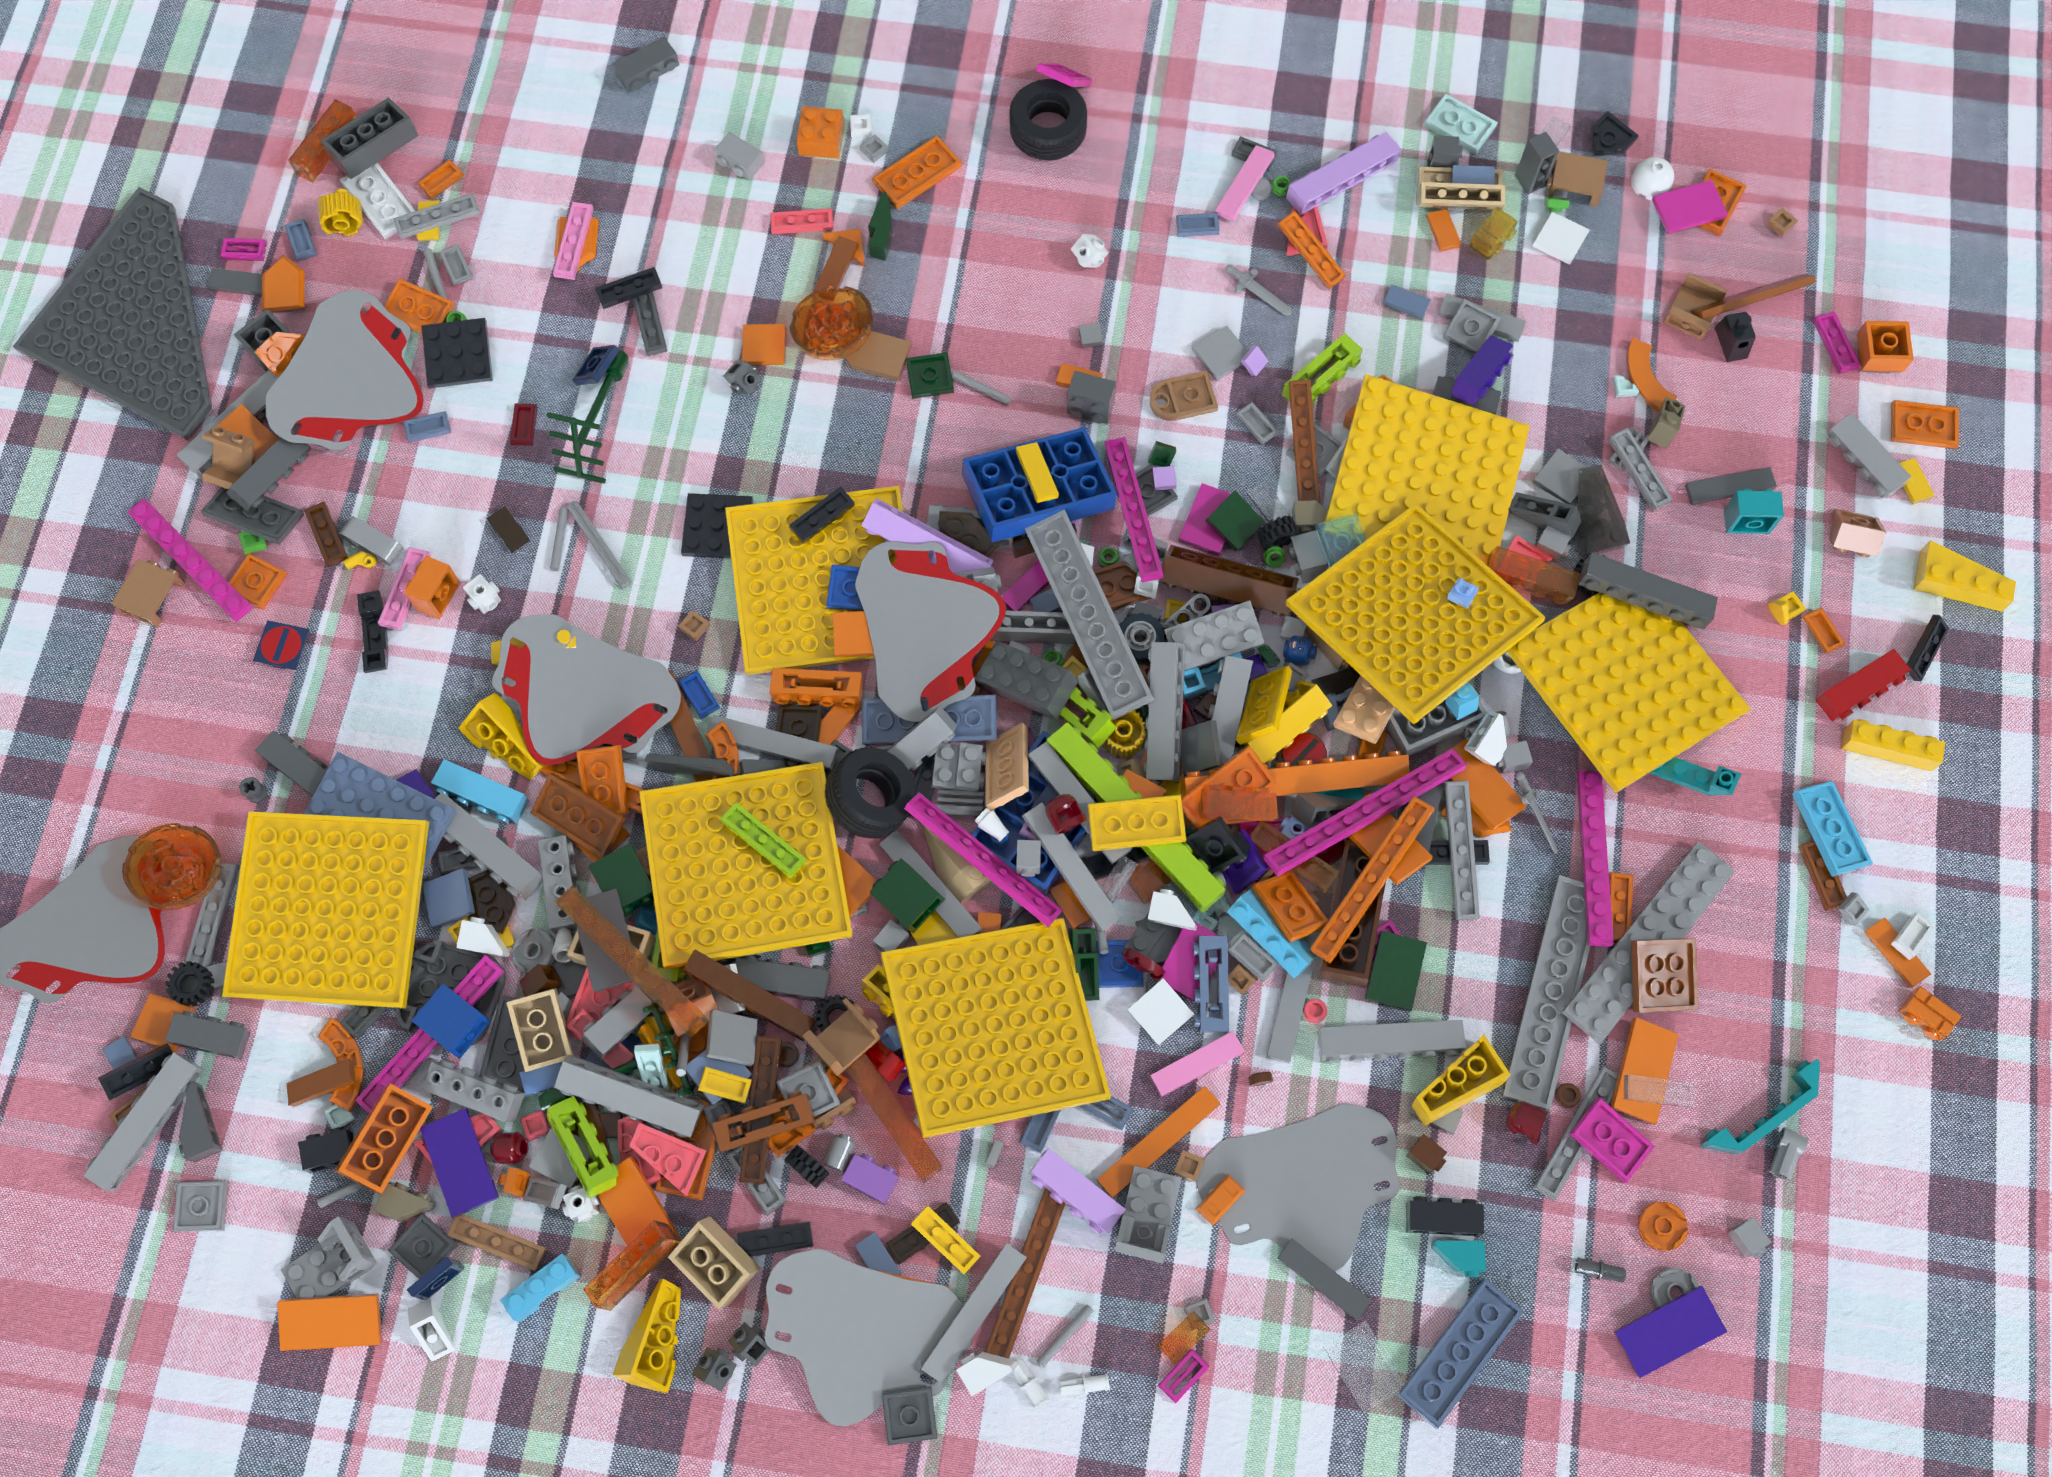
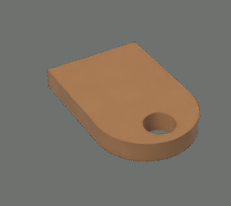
[843,330,912,382]
[1150,370,1218,421]

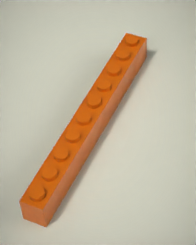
[1180,750,1410,798]

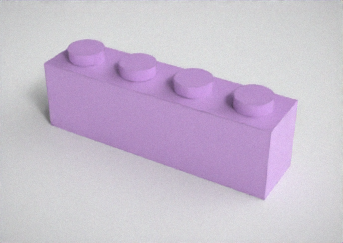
[1028,1148,1126,1234]

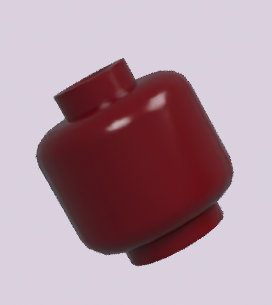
[490,1132,529,1164]

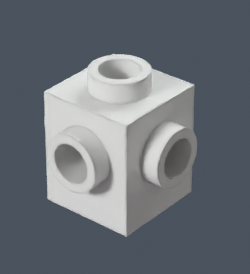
[1071,234,1109,268]
[463,574,501,614]
[562,1185,599,1223]

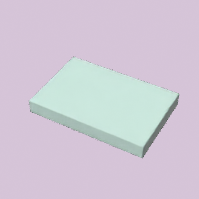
[1423,93,1498,155]

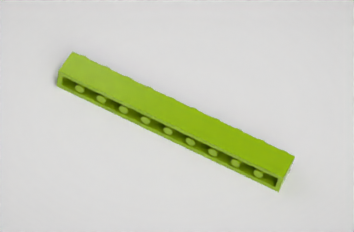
[1047,722,1226,913]

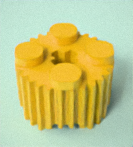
[318,188,363,237]
[1102,710,1146,760]

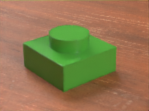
[1544,197,1570,212]
[238,532,267,555]

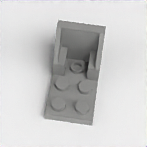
[1115,1165,1182,1264]
[280,1216,377,1298]

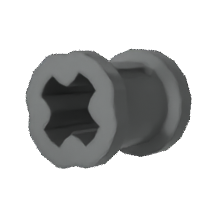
[239,777,267,803]

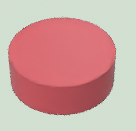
[1303,999,1327,1024]

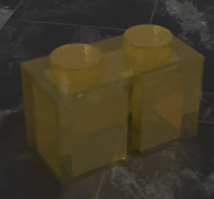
[1469,207,1518,260]

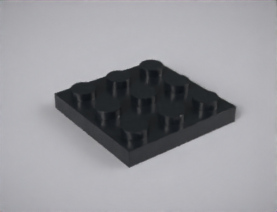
[421,318,493,389]
[681,493,753,558]

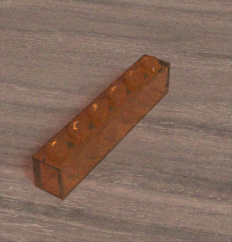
[846,1053,943,1184]

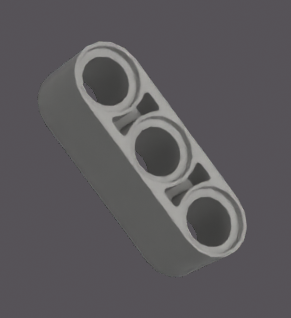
[339,516,403,566]
[1162,594,1210,642]

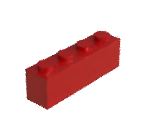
[1816,649,1911,722]

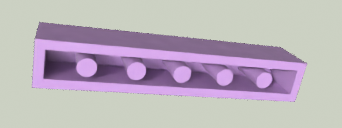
[1286,132,1401,215]
[861,498,994,573]

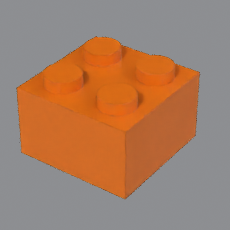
[797,106,845,159]
[1857,321,1914,372]
[404,555,461,620]

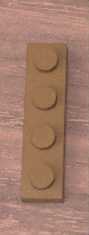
[447,1214,547,1272]

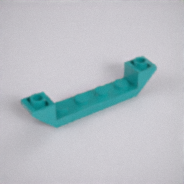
[1649,757,1741,796]
[1700,1059,1820,1155]

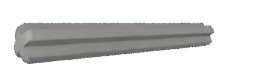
[567,501,631,589]

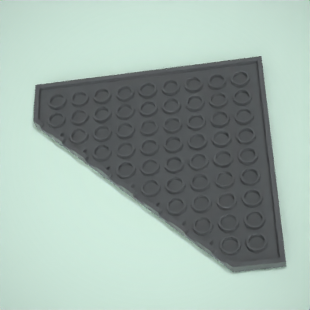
[13,187,212,441]

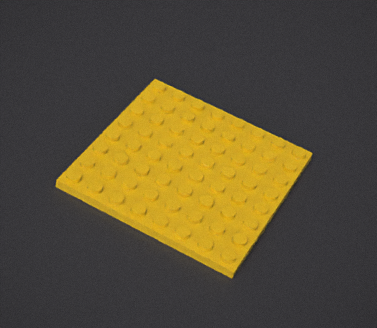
[1321,374,1530,571]
[725,486,903,675]
[1286,503,1545,724]
[1506,592,1751,793]
[639,762,853,969]
[222,811,429,1009]
[880,918,1111,1138]

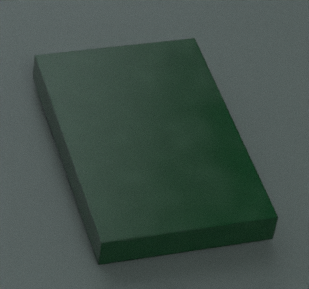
[1365,930,1427,1011]

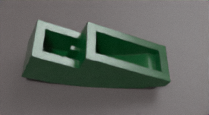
[868,192,892,261]
[1068,927,1100,1001]

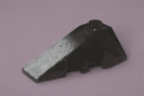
[1575,464,1630,558]

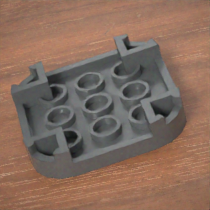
[393,940,506,1046]

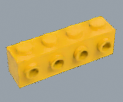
[1841,719,1945,771]
[861,964,895,1020]

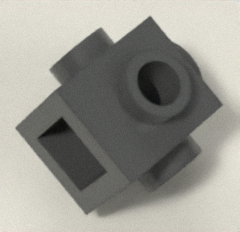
[723,361,762,395]
[728,1322,771,1367]
[692,1347,737,1392]

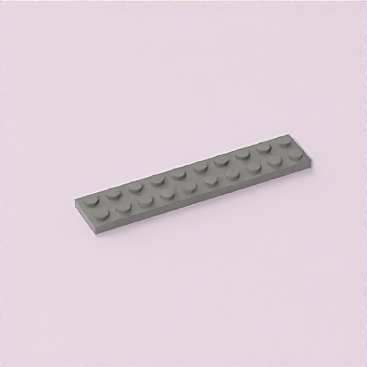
[1025,509,1154,720]
[1562,841,1735,1044]
[1501,875,1590,1111]

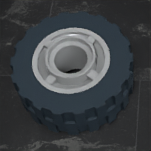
[1119,613,1165,665]

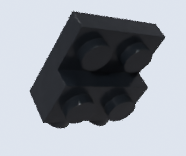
[1186,816,1251,874]

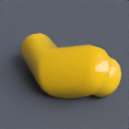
[343,551,377,570]

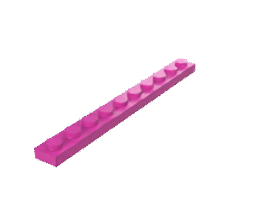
[1264,748,1467,877]

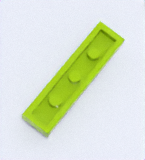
[720,802,807,878]

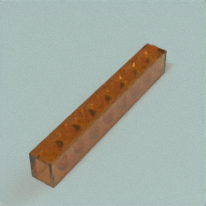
[555,885,708,1038]

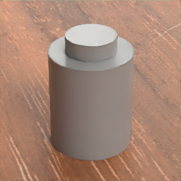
[822,1133,856,1173]

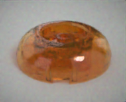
[790,286,874,361]
[122,823,222,910]

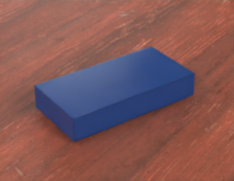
[678,670,720,719]

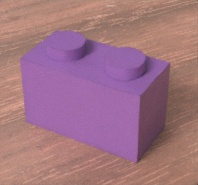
[841,1153,899,1206]

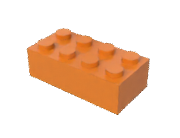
[335,1083,433,1194]

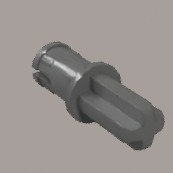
[1575,1257,1626,1283]

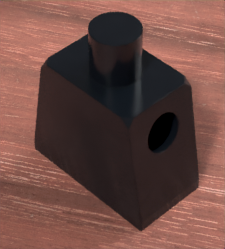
[1715,312,1756,362]

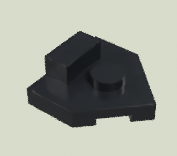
[1593,111,1639,156]

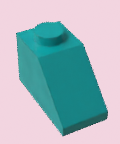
[1431,1241,1486,1278]

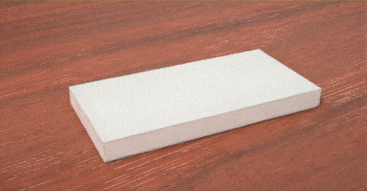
[340,163,415,239]

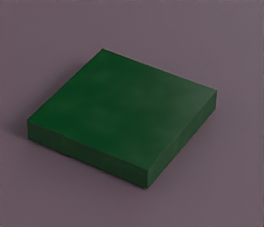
[906,352,954,399]
[1205,491,1265,552]

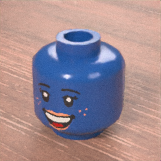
[1283,635,1317,666]

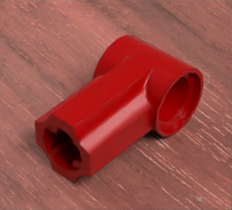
[864,1040,906,1082]

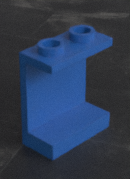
[412,984,491,1059]

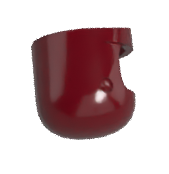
[1045,794,1087,835]
[1506,1101,1548,1145]

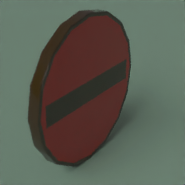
[1282,732,1327,766]

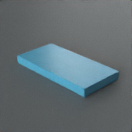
[1792,780,1873,877]

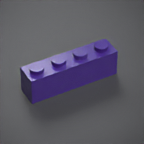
[1451,335,1514,405]

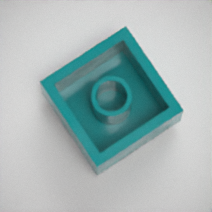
[1724,489,1784,534]

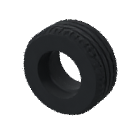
[1009,79,1087,161]
[825,747,916,838]

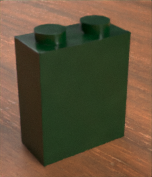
[588,843,654,917]
[870,858,945,933]

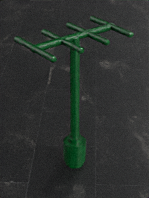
[546,350,629,484]
[538,1001,696,1113]

